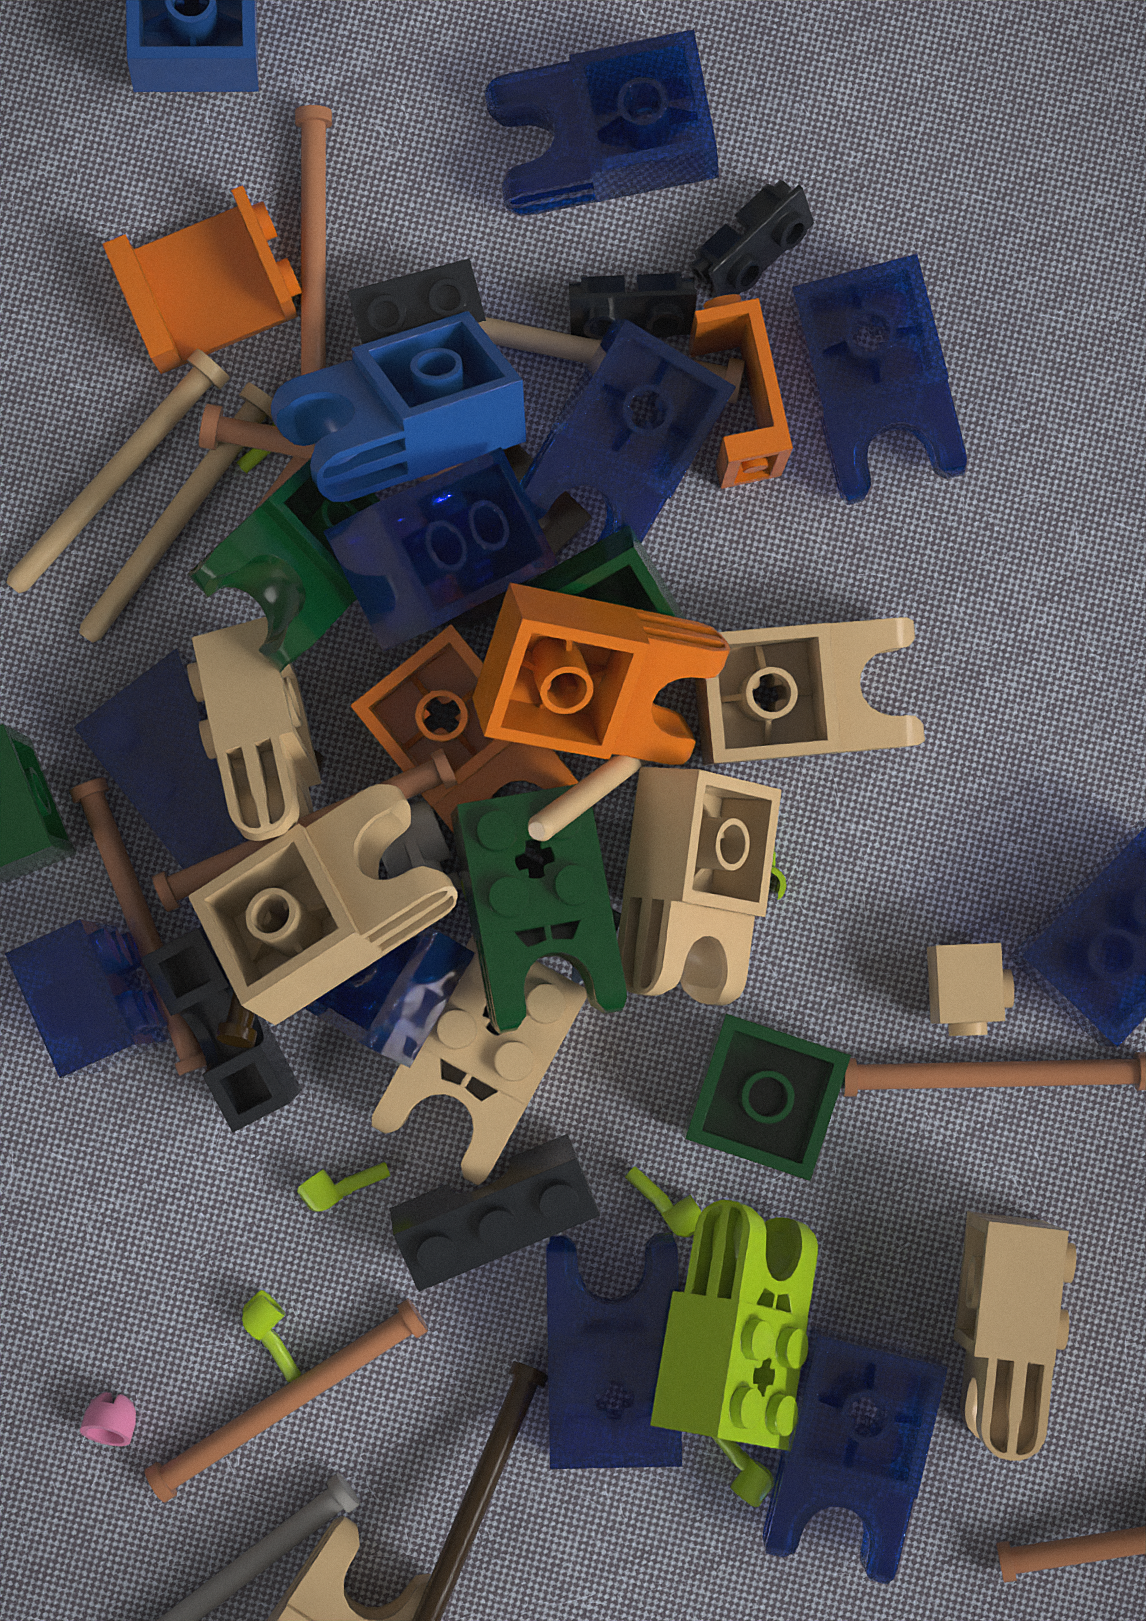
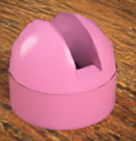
[80,1392,136,1446]

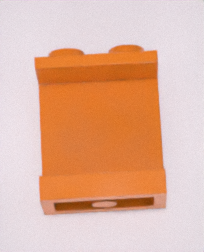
[102,185,302,374]
[688,294,793,489]

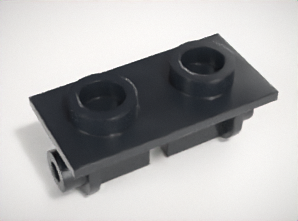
[689,180,815,297]
[347,258,486,345]
[569,271,697,340]

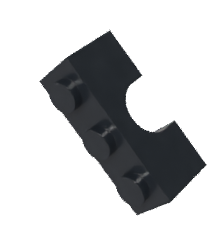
[141,926,302,1133]
[390,1133,600,1292]

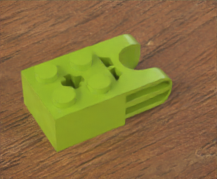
[650,1200,818,1451]

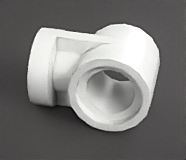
[381,799,462,891]

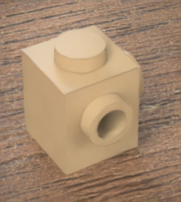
[927,943,1014,1036]

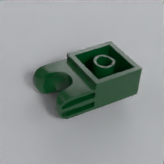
[187,458,415,673]
[450,784,627,1034]

